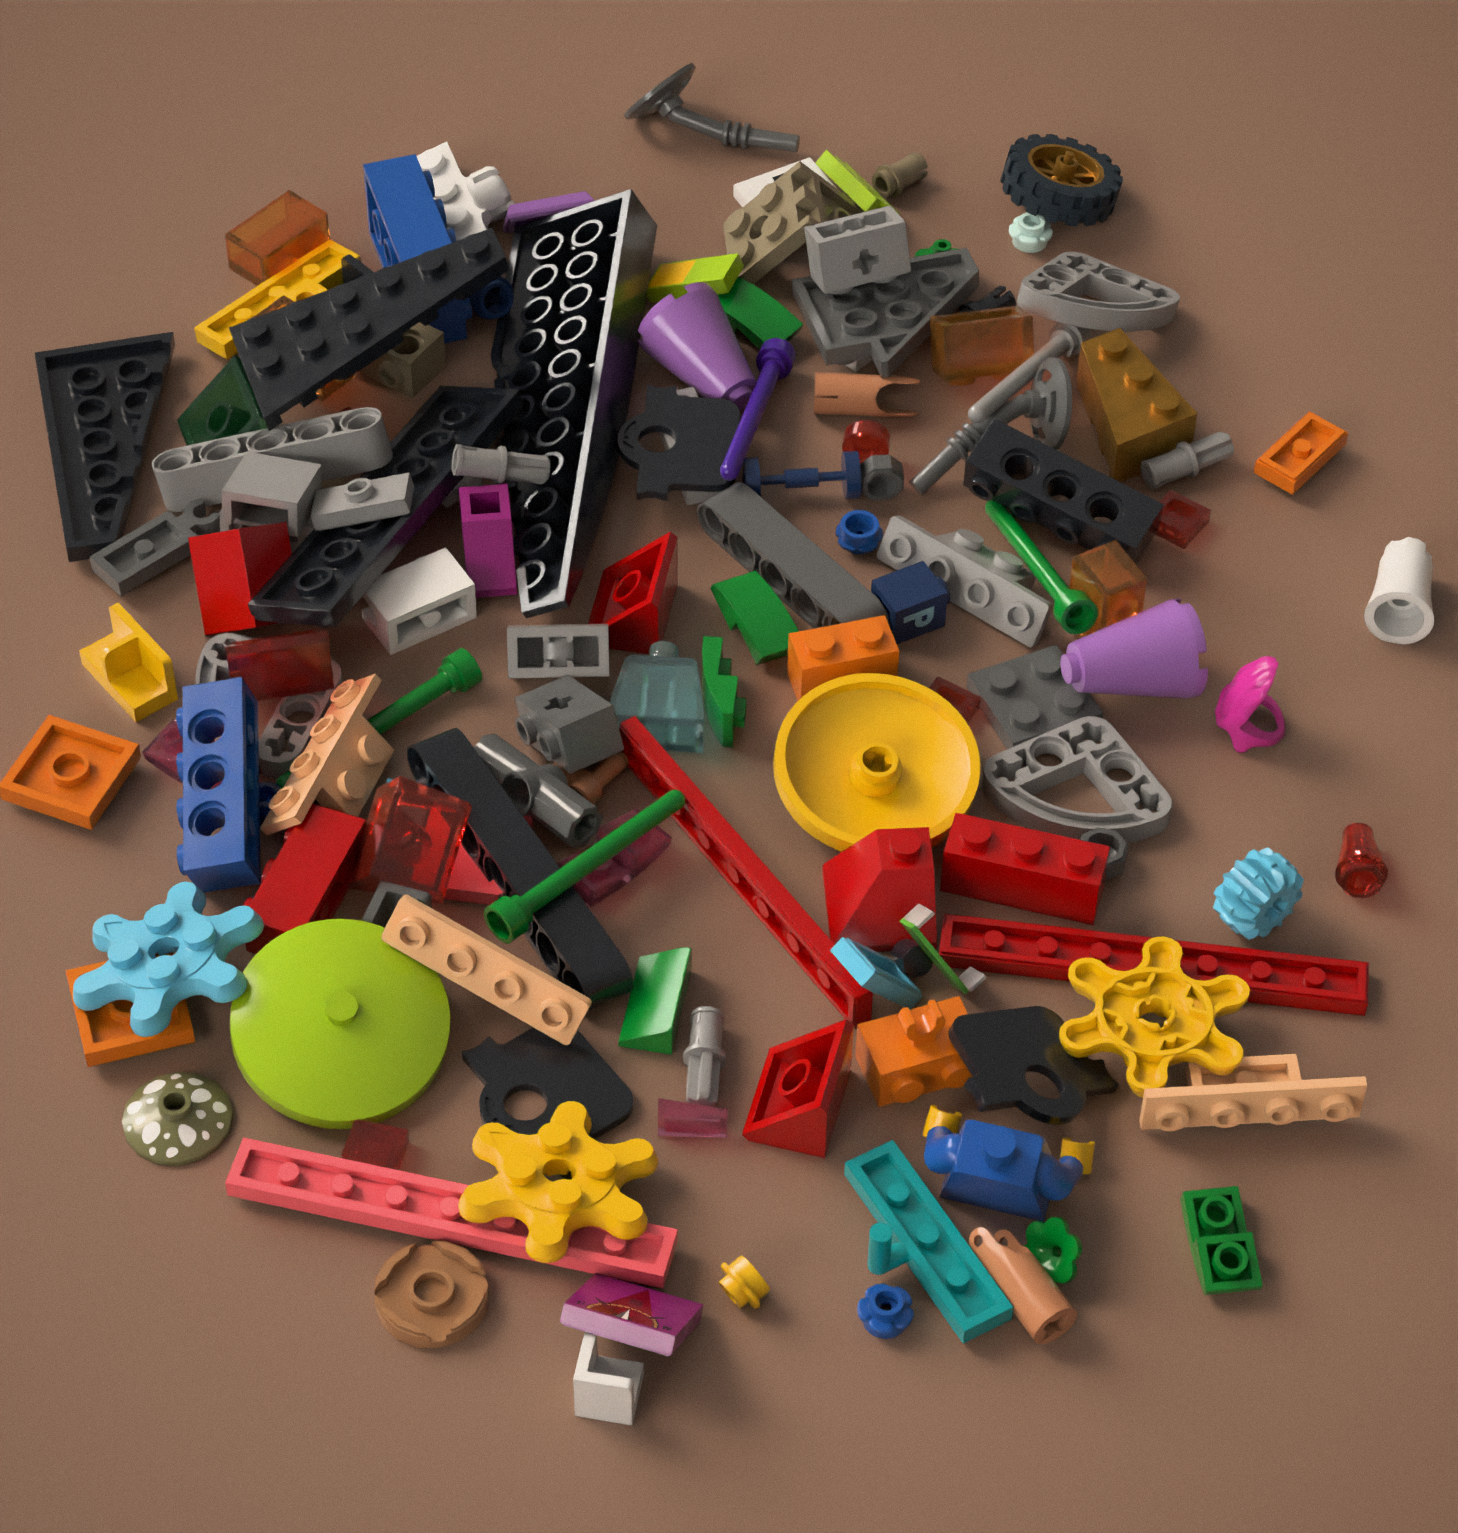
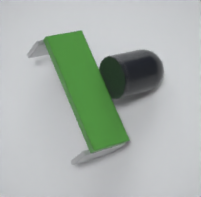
[891,903,987,994]

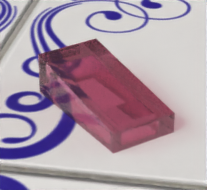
[658,1098,727,1138]

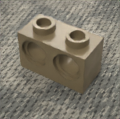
[358,322,446,398]

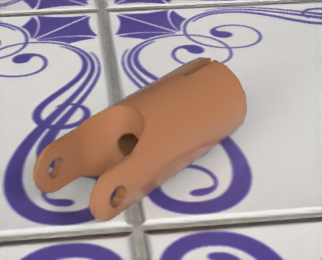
[814,372,920,418]
[969,1227,1078,1344]

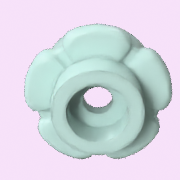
[1009,212,1053,253]

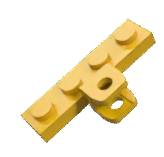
[194,239,361,360]

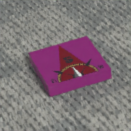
[560,1273,704,1356]

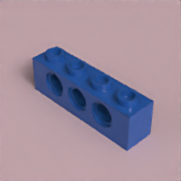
[176,677,261,893]

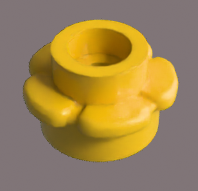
[718,1255,771,1309]

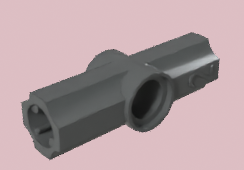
[474,734,603,848]

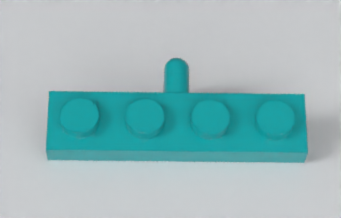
[844,1140,1013,1344]

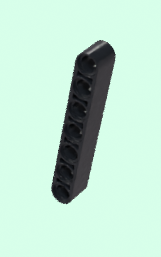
[407,728,633,1011]

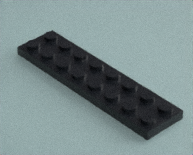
[248,386,524,628]

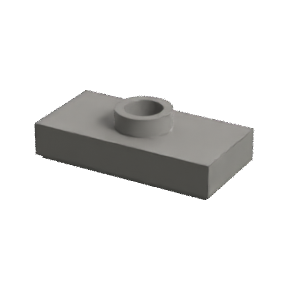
[310,473,414,531]

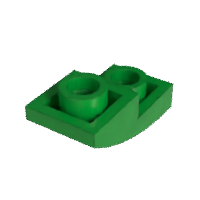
[718,277,803,350]
[710,571,799,665]
[702,636,747,747]
[1180,1186,1262,1295]

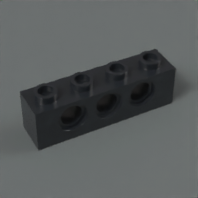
[963,418,1164,572]

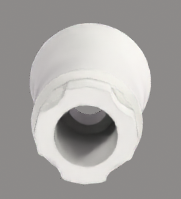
[1364,537,1434,644]

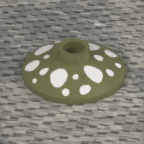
[122,1072,233,1166]

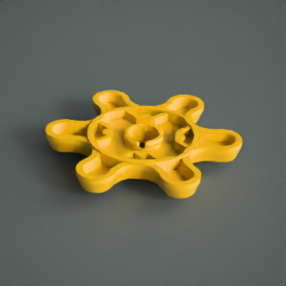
[1059,936,1250,1098]
[458,1101,658,1263]

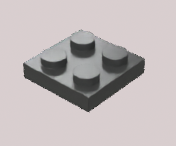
[967,644,1103,749]

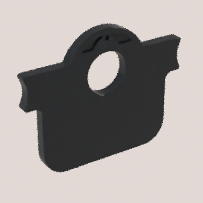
[618,385,740,501]
[948,1006,1119,1125]
[462,1027,633,1177]

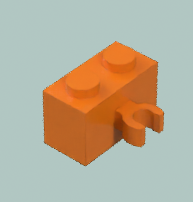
[787,615,899,701]
[855,996,973,1107]

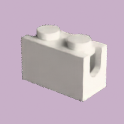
[361,547,477,655]

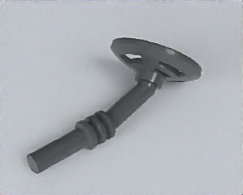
[624,63,800,153]
[909,357,1072,495]

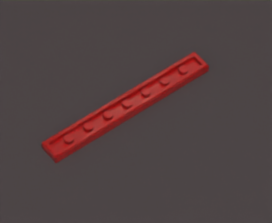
[619,716,873,1029]
[939,913,1369,1016]

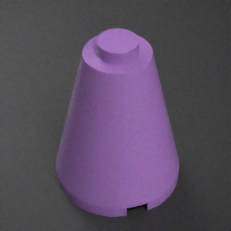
[637,282,756,410]
[1060,598,1208,699]

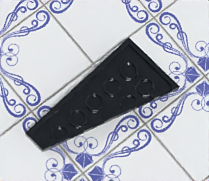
[229,228,510,431]
[35,332,175,562]

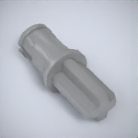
[1140,432,1234,490]
[452,444,550,484]
[683,1006,726,1111]

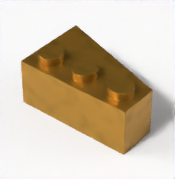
[1076,328,1198,482]

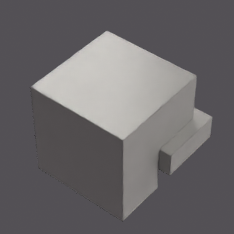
[219,452,322,553]

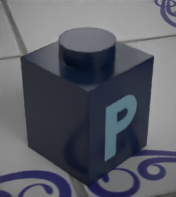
[871,561,950,644]

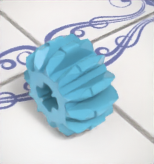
[1213,847,1304,940]

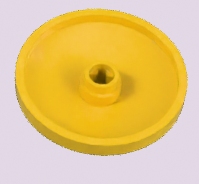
[773,673,981,852]

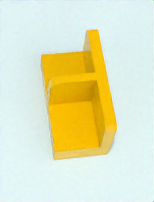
[79,603,178,722]

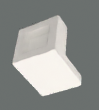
[573,1332,644,1425]

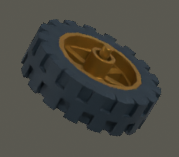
[1000,134,1123,226]

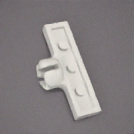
[417,141,514,241]

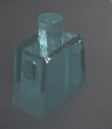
[609,641,704,753]

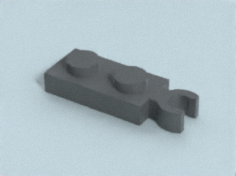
[90,499,220,596]

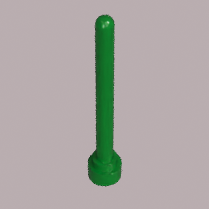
[985,500,1098,634]
[274,648,483,792]
[484,790,686,944]

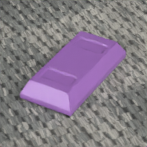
[502,191,594,234]

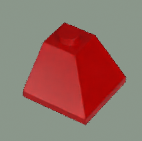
[822,827,937,952]

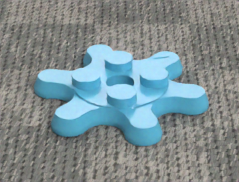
[73,882,264,1037]

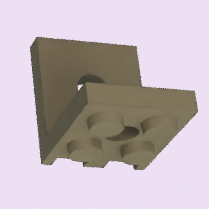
[723,161,865,284]

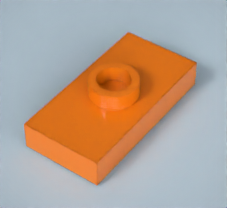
[1254,411,1348,495]

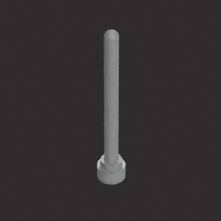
[968,322,1090,423]

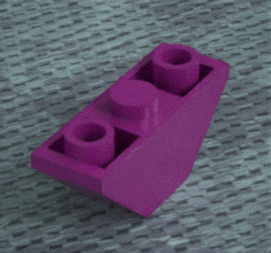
[458,484,517,598]

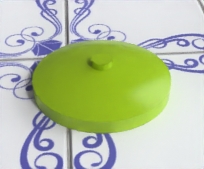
[230,919,450,1129]

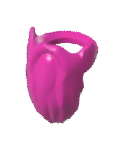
[1215,656,1286,753]

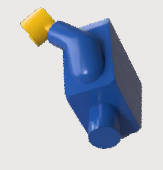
[922,1105,1095,1222]

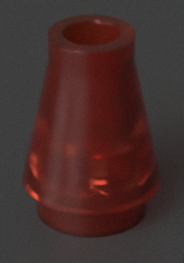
[1335,823,1388,898]

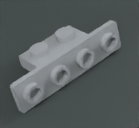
[877,515,1053,647]

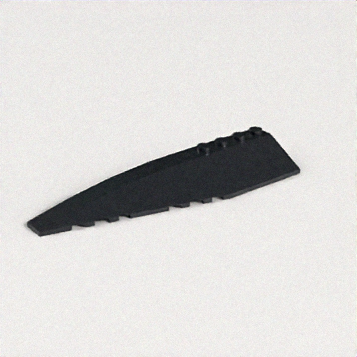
[491,189,657,619]

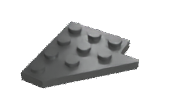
[792,248,979,378]

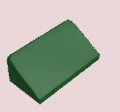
[618,947,692,1055]

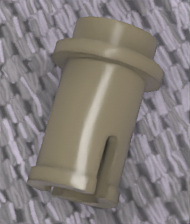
[872,152,928,198]

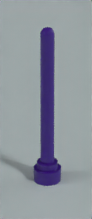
[720,338,796,481]

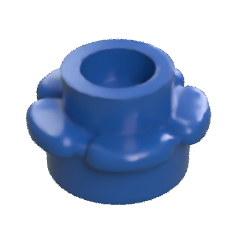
[835,510,883,554]
[857,1283,914,1339]

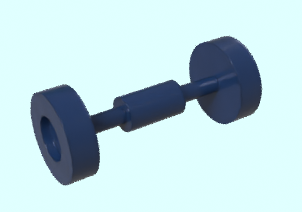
[742,451,861,499]

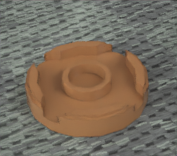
[374,1241,489,1348]

